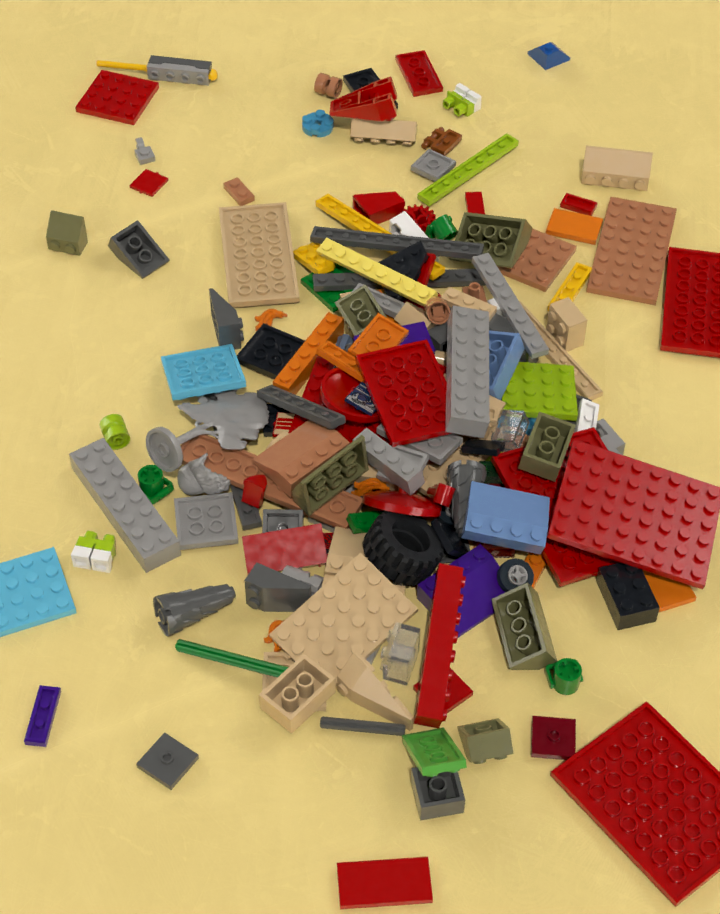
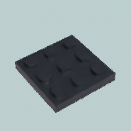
[237,323,305,379]

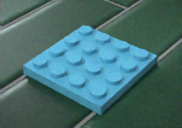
[161,344,246,400]
[0,547,76,637]

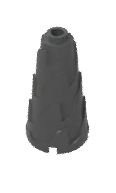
[447,460,487,537]
[153,584,236,636]

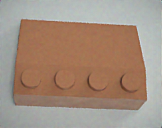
[252,420,350,498]

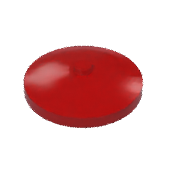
[320,367,380,423]
[362,488,442,517]

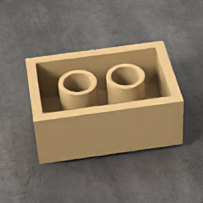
[259,654,336,734]

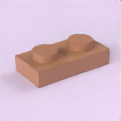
[223,177,255,206]

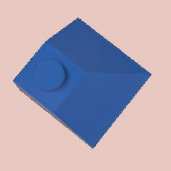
[527,42,570,70]

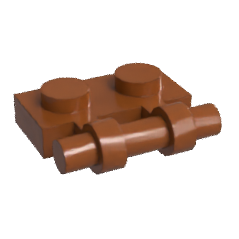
[421,127,462,156]

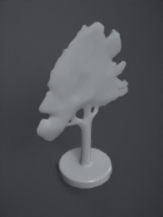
[146,390,269,472]

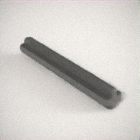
[320,716,406,736]

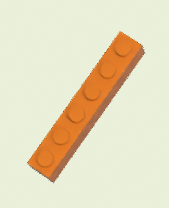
[273,312,344,395]

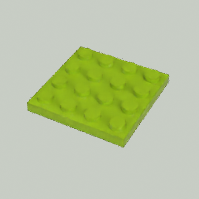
[501,362,578,421]

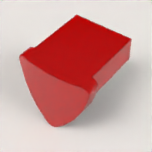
[241,474,267,508]

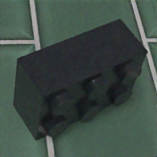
[596,563,660,630]

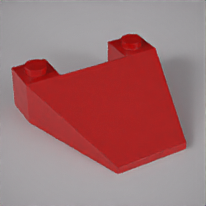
[329,76,397,121]

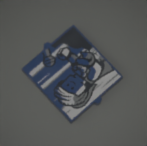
[344,382,377,416]

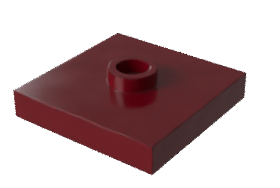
[531,716,576,760]

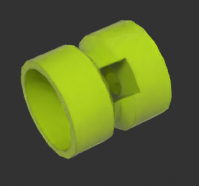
[100,414,130,450]

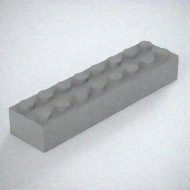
[445,305,490,438]
[69,438,181,573]

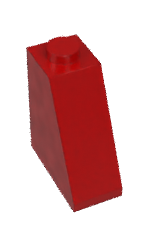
[353,191,405,224]

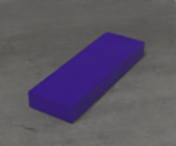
[24,685,61,747]

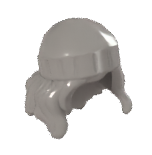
[177,453,231,496]

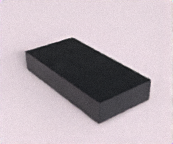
[461,439,505,456]

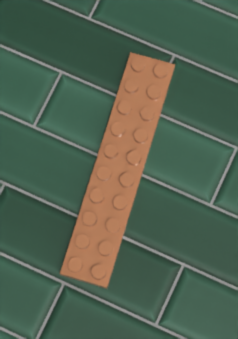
[181,434,364,529]

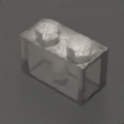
[491,410,530,452]

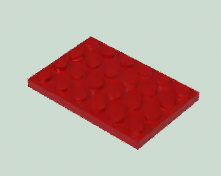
[355,339,452,447]

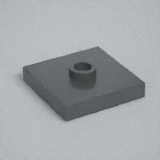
[136,732,199,790]

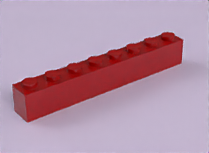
[414,563,466,728]

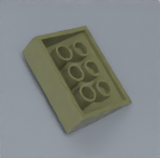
[449,212,533,268]
[292,435,369,516]

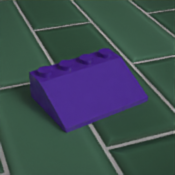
[417,544,505,638]

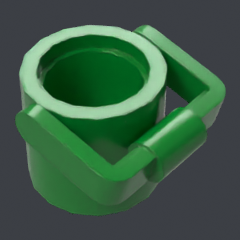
[425,214,458,240]
[138,465,174,504]
[545,658,583,695]

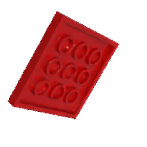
[75,70,159,125]

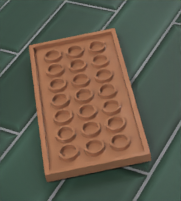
[586,197,677,306]

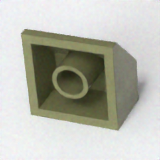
[46,210,88,256]
[457,718,513,764]

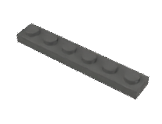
[257,385,346,429]

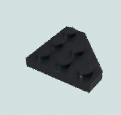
[378,241,428,302]

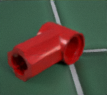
[427,483,456,508]

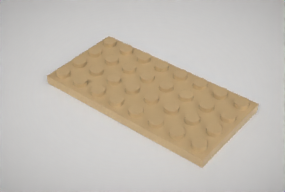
[219,202,300,308]

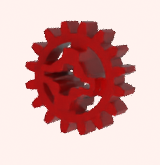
[402,204,436,233]

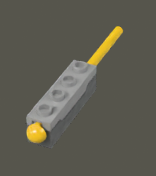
[96,55,218,86]

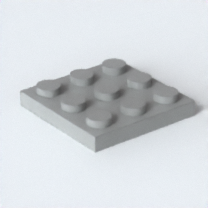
[174,492,239,550]

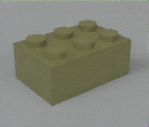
[518,412,576,482]

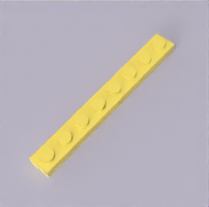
[316,237,438,307]

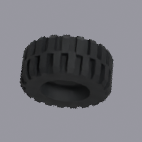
[363,511,444,586]

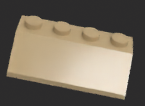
[350,118,418,145]
[581,145,653,191]

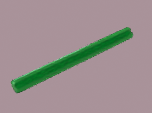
[175,639,289,677]

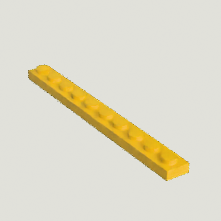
[316,194,445,281]

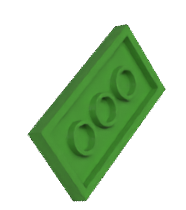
[402,727,467,777]

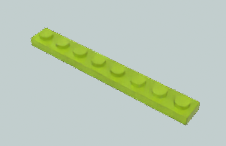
[417,133,519,207]

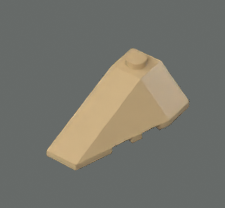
[337,650,414,731]

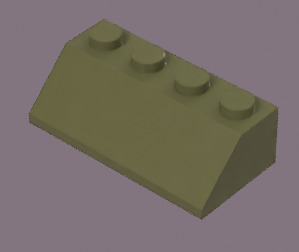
[492,582,557,670]

